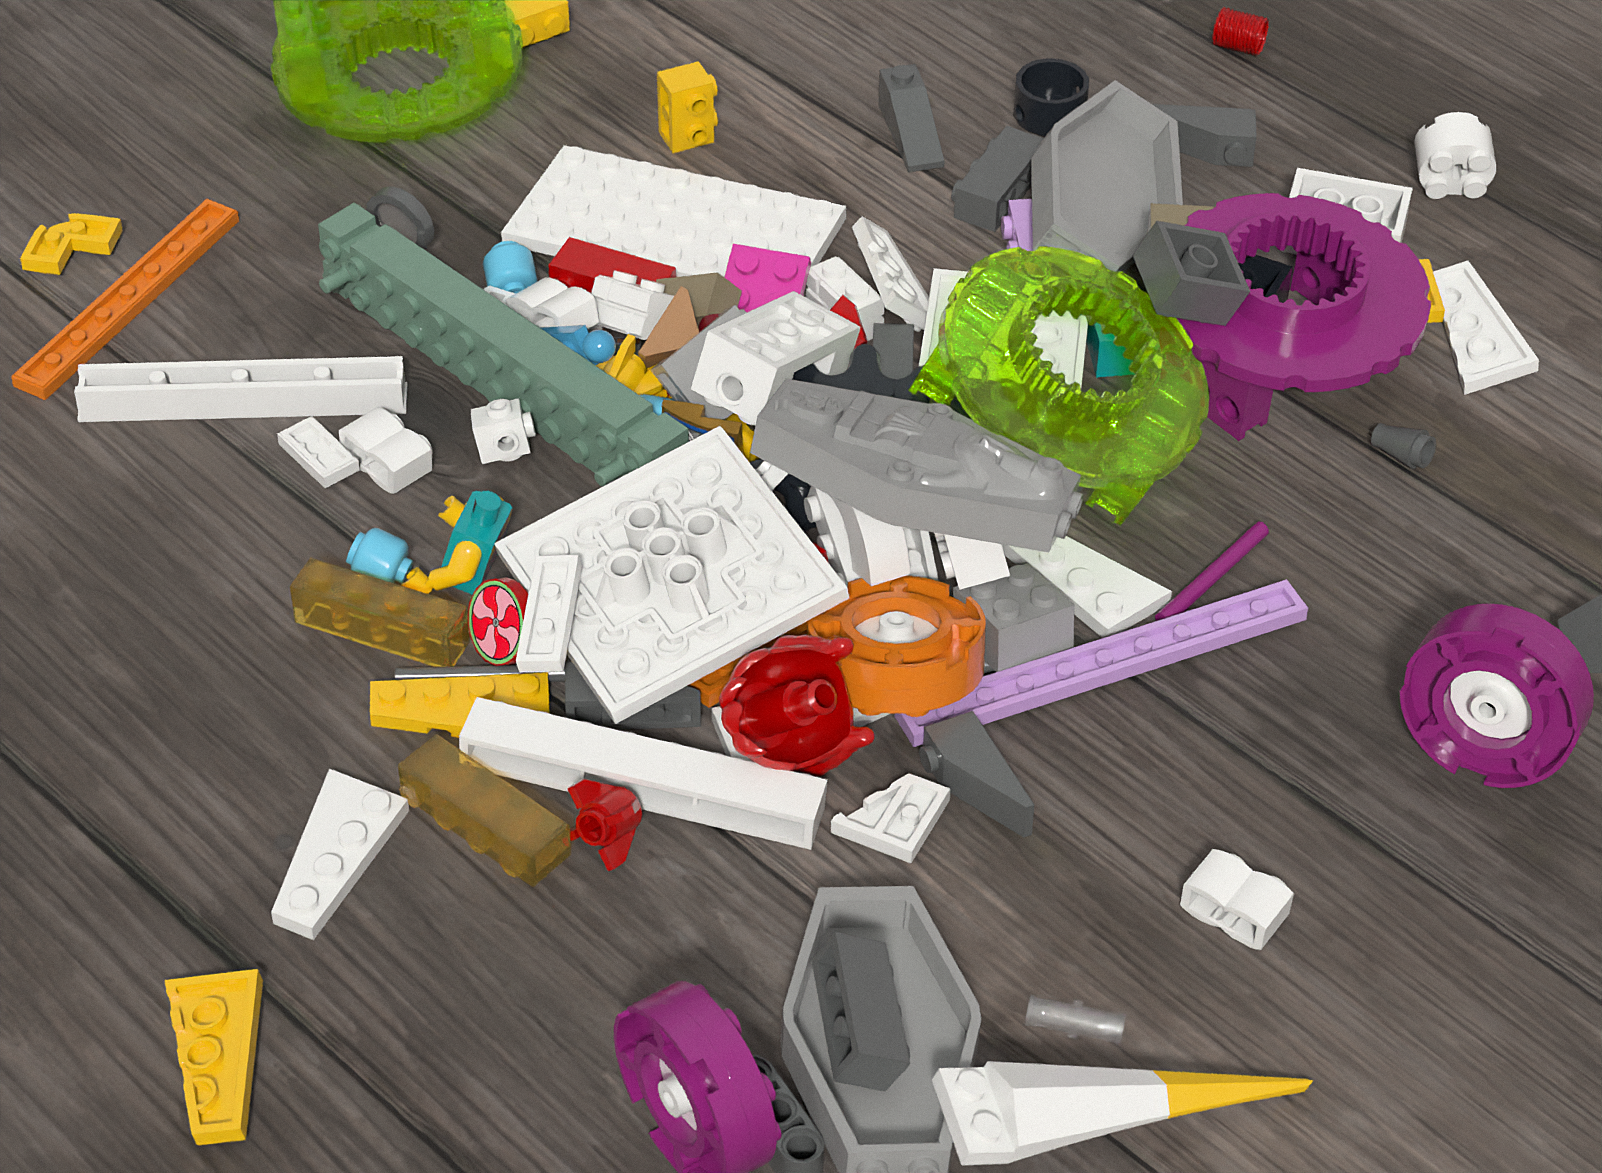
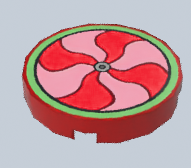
[467,577,528,666]

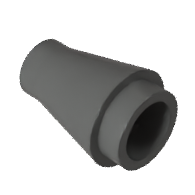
[1371,423,1436,469]

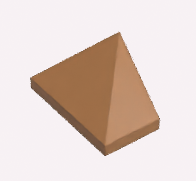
[638,286,699,369]

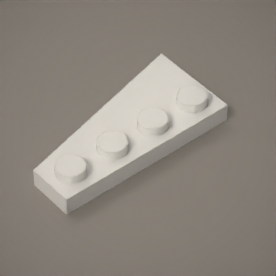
[852,216,929,332]
[1433,261,1539,395]
[1002,536,1172,638]
[271,769,409,940]

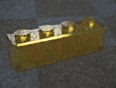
[290,558,470,667]
[398,734,571,887]

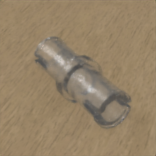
[1024,994,1126,1044]

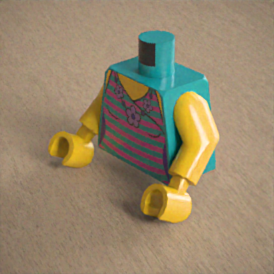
[401,491,513,601]

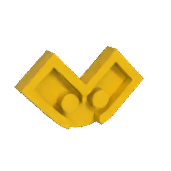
[20,213,123,275]

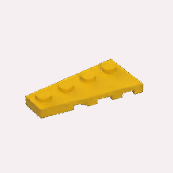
[370,672,550,738]
[164,969,263,1146]

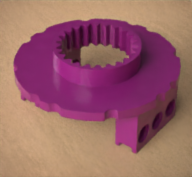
[1152,193,1431,441]

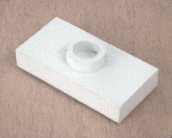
[277,416,360,488]

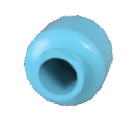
[483,241,538,294]
[346,528,414,591]

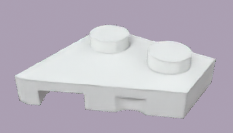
[831,773,950,863]

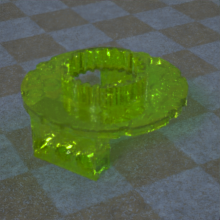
[271,0,523,142]
[908,246,1209,526]

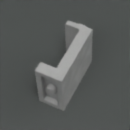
[650,305,747,420]

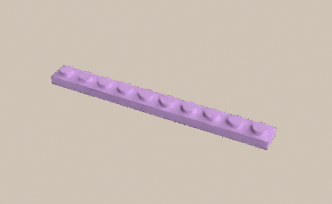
[895,580,1308,747]

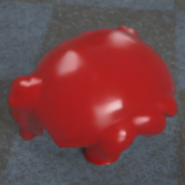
[719,635,875,776]

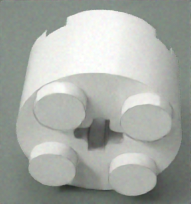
[1415,112,1496,199]

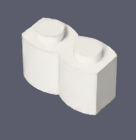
[506,278,599,329]
[339,407,433,494]
[1180,849,1294,950]

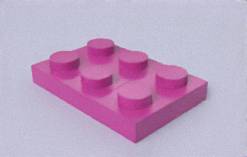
[724,244,811,312]

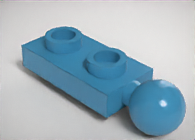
[541,325,616,366]

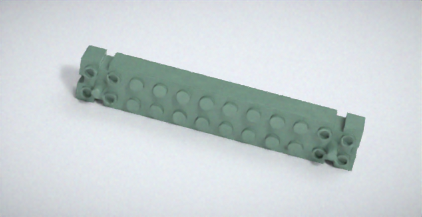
[318,202,688,487]

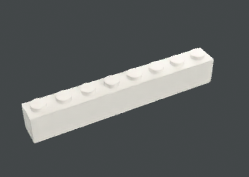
[459,697,827,850]

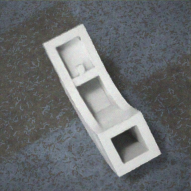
[828,494,911,586]

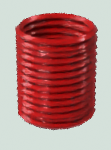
[1212,7,1269,56]

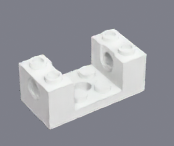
[691,291,861,425]

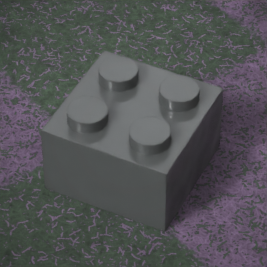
[1133,221,1250,326]

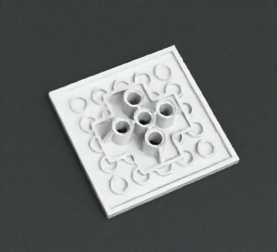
[494,426,849,724]

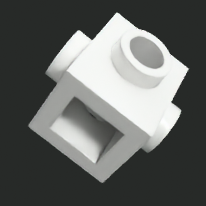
[471,398,536,464]

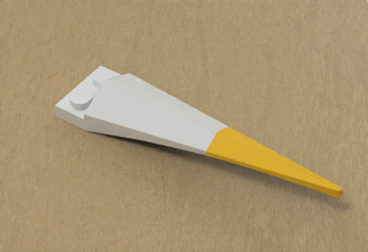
[932,1061,1313,1165]

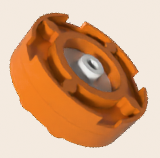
[807,576,986,717]

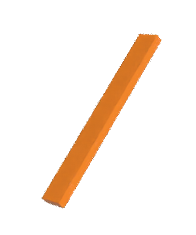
[11,199,239,400]

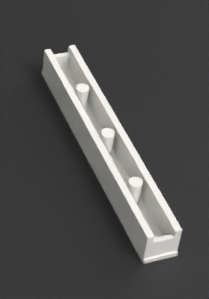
[74,356,408,422]

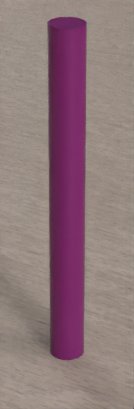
[1155,521,1269,621]

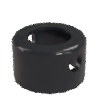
[1014,58,1089,137]

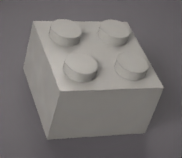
[953,563,1074,672]

